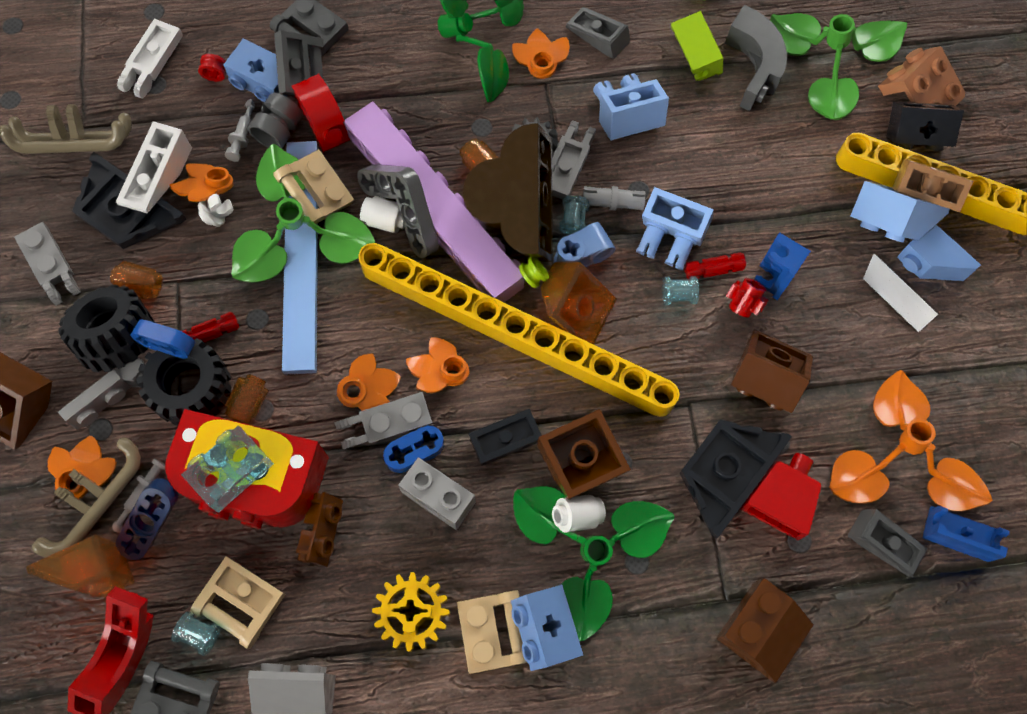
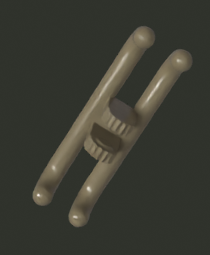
[0,104,132,154]
[32,437,141,559]

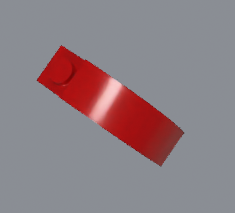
[68,586,154,714]

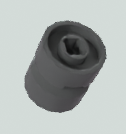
[247,92,304,149]

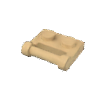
[273,149,354,227]
[190,556,286,649]
[457,590,527,674]

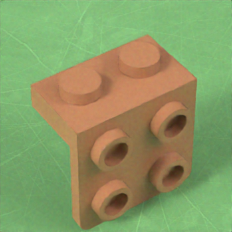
[878,46,965,127]

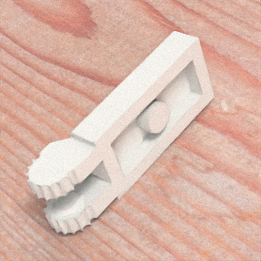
[117,19,183,98]

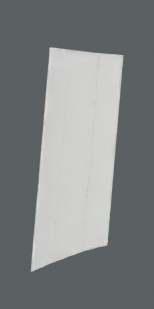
[863,254,938,332]

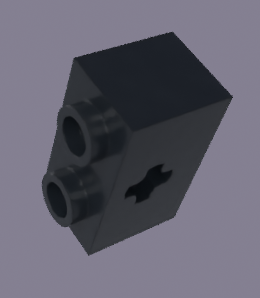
[886,101,964,151]

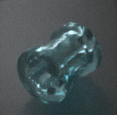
[559,196,590,235]
[662,276,699,305]
[171,612,220,656]

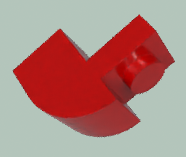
[291,74,350,152]

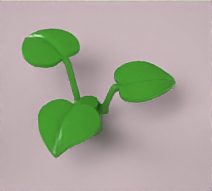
[770,13,907,120]
[231,144,375,283]

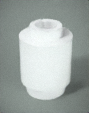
[360,196,405,234]
[552,495,606,533]

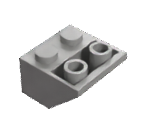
[248,663,336,714]

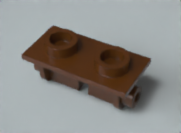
[295,492,343,567]

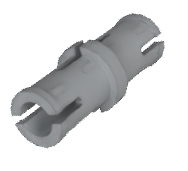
[582,186,646,211]

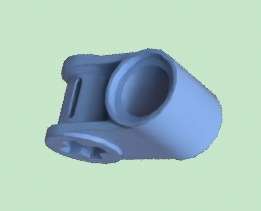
[553,222,616,275]

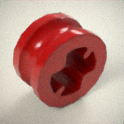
[198,54,226,82]

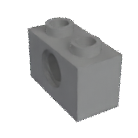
[398,457,476,530]

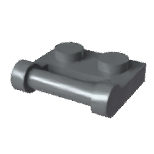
[270,0,349,57]
[274,30,324,96]
[130,660,220,714]

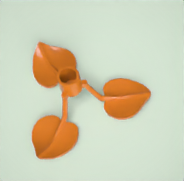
[829,370,993,512]

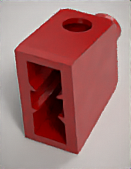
[741,453,821,540]

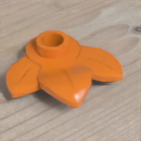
[512,28,570,79]
[169,163,234,202]
[406,337,469,393]
[337,353,401,411]
[48,436,117,499]

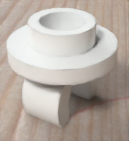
[198,194,234,227]

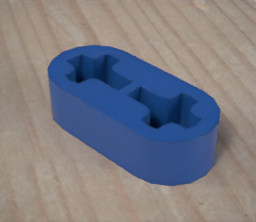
[130,319,196,359]
[383,425,444,473]

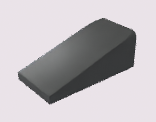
[566,7,630,59]
[848,509,927,577]

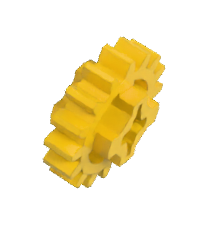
[372,572,450,652]

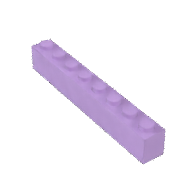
[344,101,525,302]

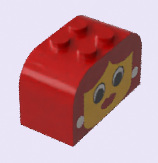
[165,409,329,529]

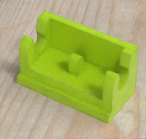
[671,11,723,81]

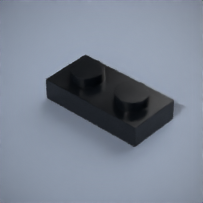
[468,408,542,466]

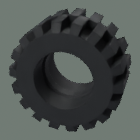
[58,285,155,372]
[137,338,232,426]

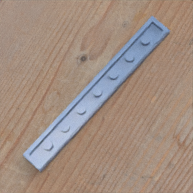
[282,141,319,375]

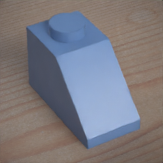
[897,225,981,281]

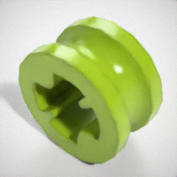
[519,257,549,288]

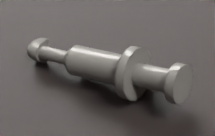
[225,99,255,162]
[112,458,166,533]

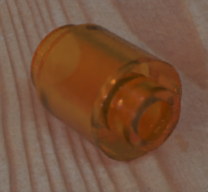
[459,138,499,171]
[110,261,163,299]
[224,374,269,424]

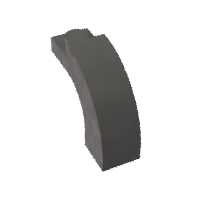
[725,5,787,111]

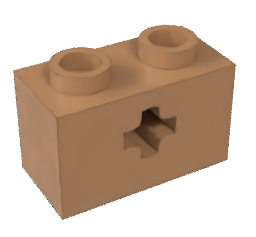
[892,158,974,212]

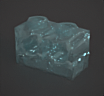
[181,425,274,513]

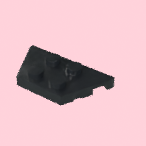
[73,152,186,249]
[680,420,792,539]

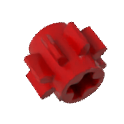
[726,278,769,318]

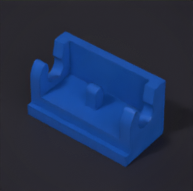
[755,232,810,301]
[923,506,1009,562]

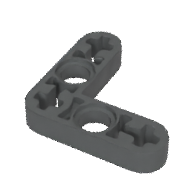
[357,164,439,258]

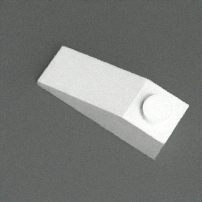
[116,121,192,213]

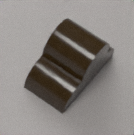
[463,123,553,262]

